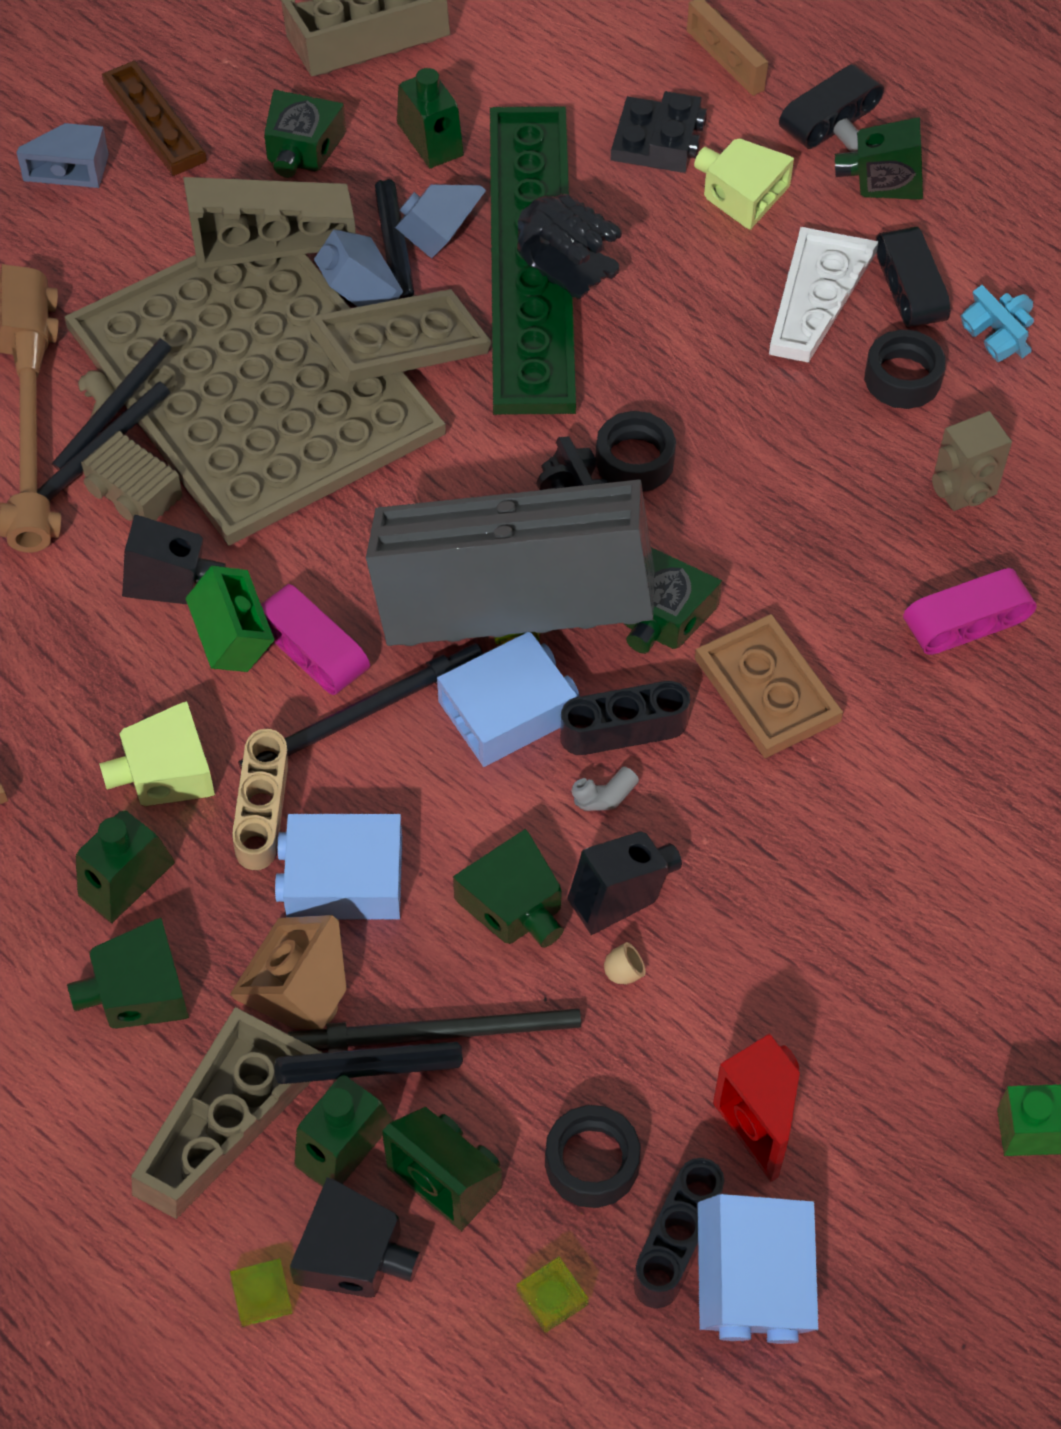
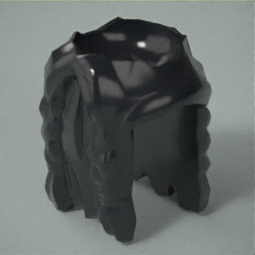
[517,194,622,299]

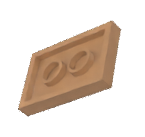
[695,614,843,759]

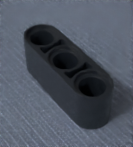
[779,64,884,149]
[876,227,950,327]
[560,681,690,755]
[633,1158,725,1309]

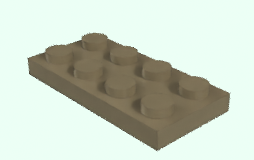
[308,289,491,383]

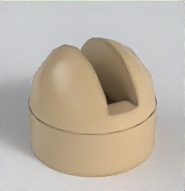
[604,942,646,985]

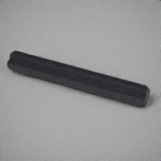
[375,179,415,299]
[274,1042,463,1084]

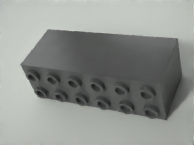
[366,480,654,646]

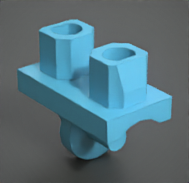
[960,285,1034,362]

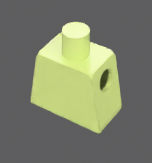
[694,139,794,230]
[99,701,215,806]

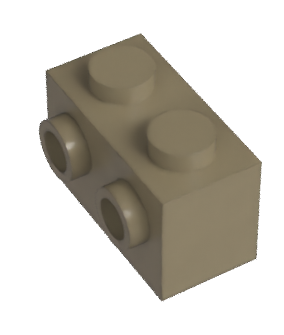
[932,411,1012,511]

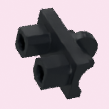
[536,436,609,490]

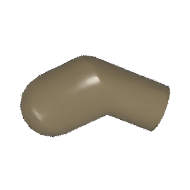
[78,371,115,427]

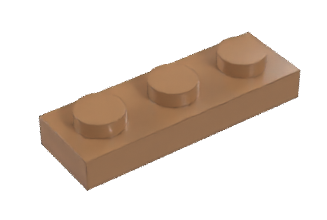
[687,0,768,96]

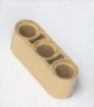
[232,729,288,870]

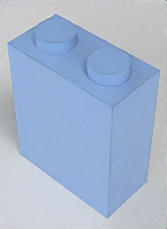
[437,632,580,767]
[275,814,402,919]
[698,1194,818,1344]

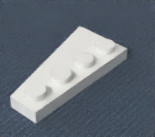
[769,227,879,362]

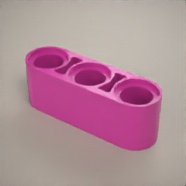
[903,568,1037,655]
[261,584,370,695]

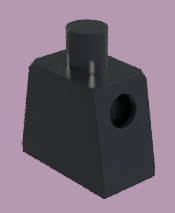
[122,515,226,604]
[567,831,682,935]
[289,1177,422,1298]

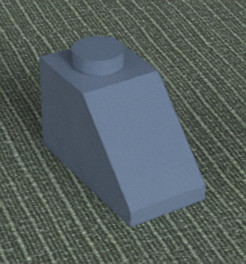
[17,123,109,188]
[395,185,486,259]
[314,229,403,307]

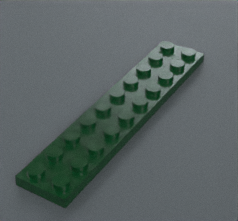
[490,106,576,415]

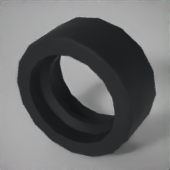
[864,329,946,409]
[596,411,676,492]
[545,1105,641,1208]

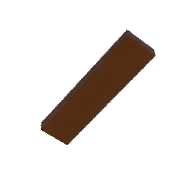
[102,60,207,176]

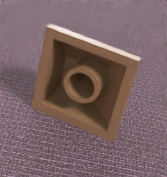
[230,915,347,1029]

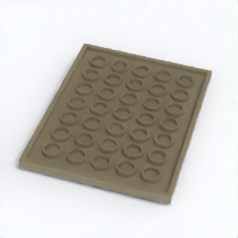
[64,254,446,546]

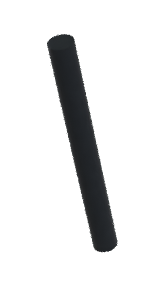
[52,338,172,470]
[37,381,171,502]

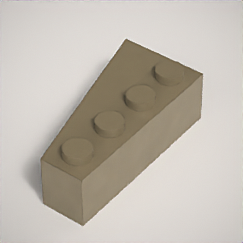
[281,0,450,77]
[183,177,356,269]
[131,1007,322,1219]

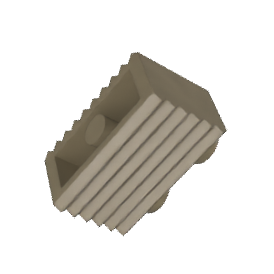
[81,431,182,521]

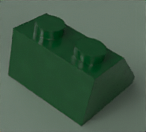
[382,1107,502,1232]

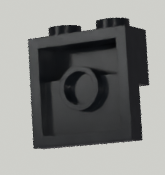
[611,91,707,173]

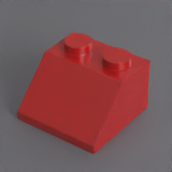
[713,1033,800,1182]

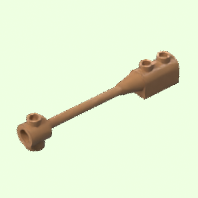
[0,264,61,553]

